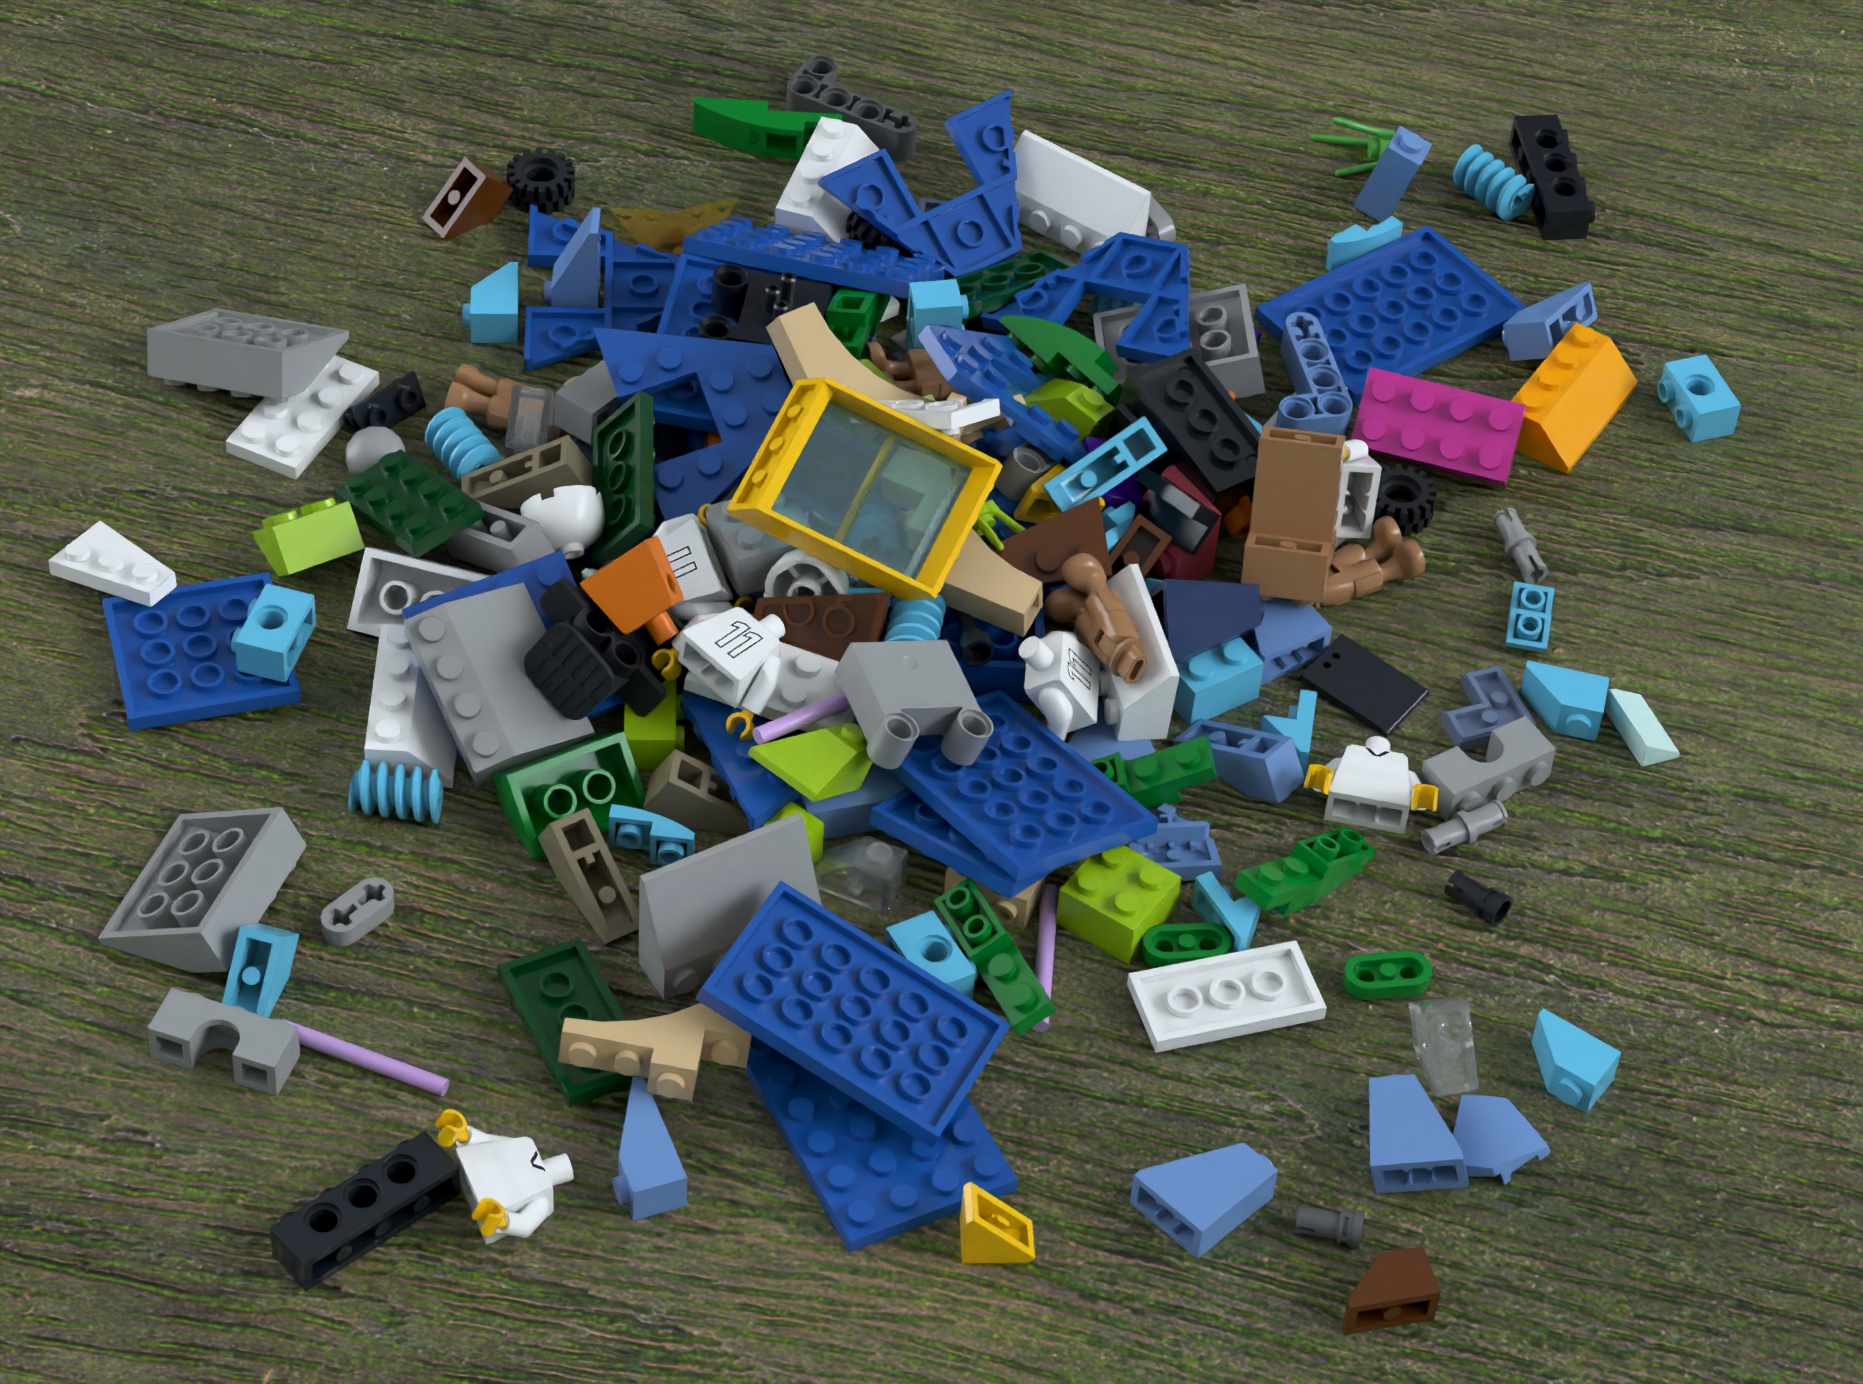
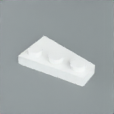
[850,399,1000,435]
[48,521,177,607]

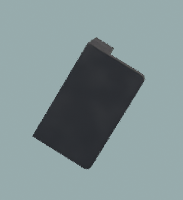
[1135,466,1221,556]

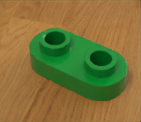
[1141,922,1231,968]
[1342,951,1432,1000]

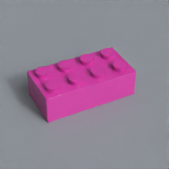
[1351,367,1526,488]

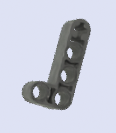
[786,55,918,161]

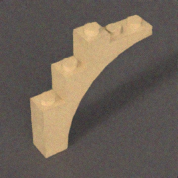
[766,302,1027,470]
[878,391,1043,637]
[558,1003,753,1101]

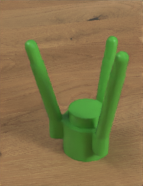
[1311,117,1395,177]

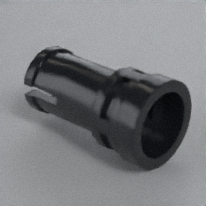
[1444,870,1513,927]

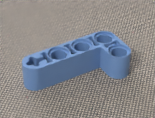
[1275,312,1353,437]

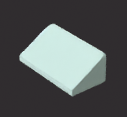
[1604,689,1680,767]

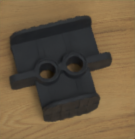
[524,559,684,720]

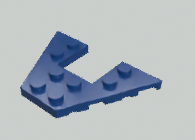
[818,90,1022,279]
[524,205,680,371]
[980,232,1190,364]
[918,324,1088,464]
[593,327,791,521]
[679,690,860,831]

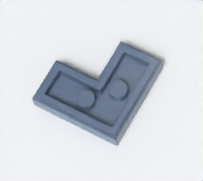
[1441,665,1536,751]

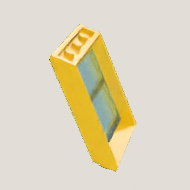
[726,377,1003,600]

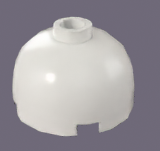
[520,485,605,560]
[763,549,849,598]

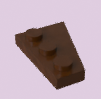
[753,592,893,662]

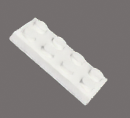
[226,355,379,480]
[684,642,857,732]
[1127,940,1327,1053]

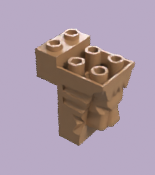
[1241,426,1346,606]

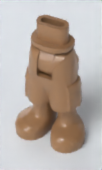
[862,342,964,399]
[444,363,575,440]
[1312,515,1426,610]
[1044,553,1147,684]

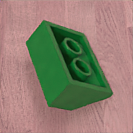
[491,731,649,858]

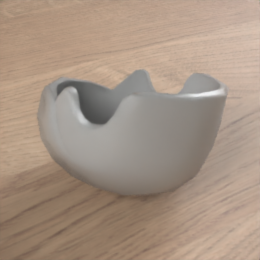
[345,426,406,474]

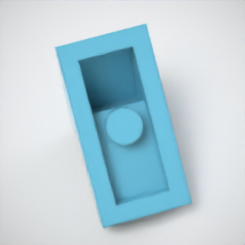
[1260,689,1317,778]
[1191,871,1261,953]

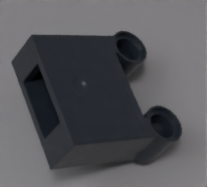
[698,264,831,378]

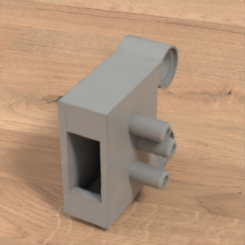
[835,640,994,769]

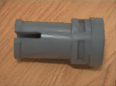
[1295,1204,1365,1249]

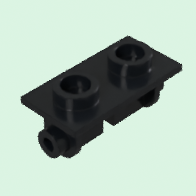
[343,370,426,430]

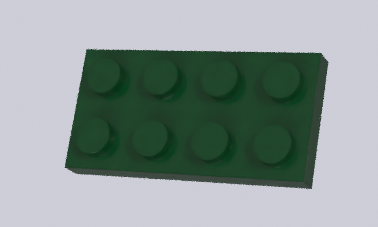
[947,248,1076,325]
[592,391,655,567]
[333,449,485,559]
[497,937,648,1108]

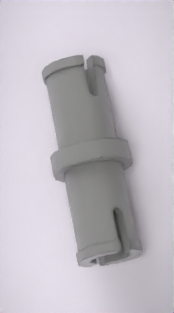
[1492,507,1548,584]
[1421,799,1508,856]

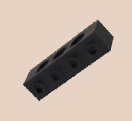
[1509,114,1595,240]
[270,1131,460,1292]

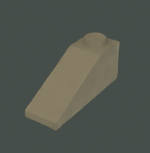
[461,435,593,509]
[643,749,762,835]
[538,808,639,945]

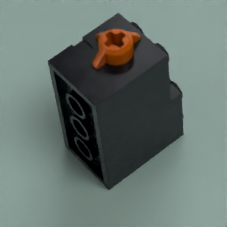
[1106,347,1261,540]

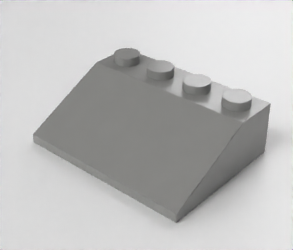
[1093,283,1266,408]
[147,308,349,403]
[404,582,595,786]
[98,807,307,973]
[639,812,822,1000]

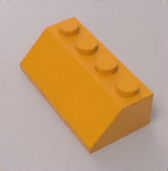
[1511,322,1638,474]

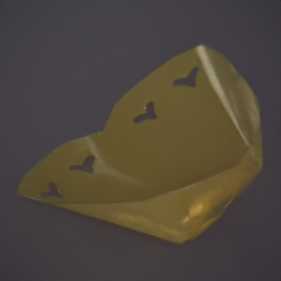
[608,197,739,257]

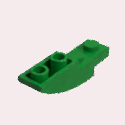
[693,97,842,160]
[826,287,890,360]
[999,315,1123,408]
[1089,736,1217,810]
[1233,827,1377,916]
[934,877,1057,1035]

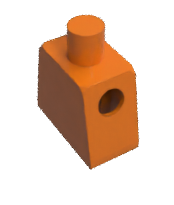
[580,536,684,646]

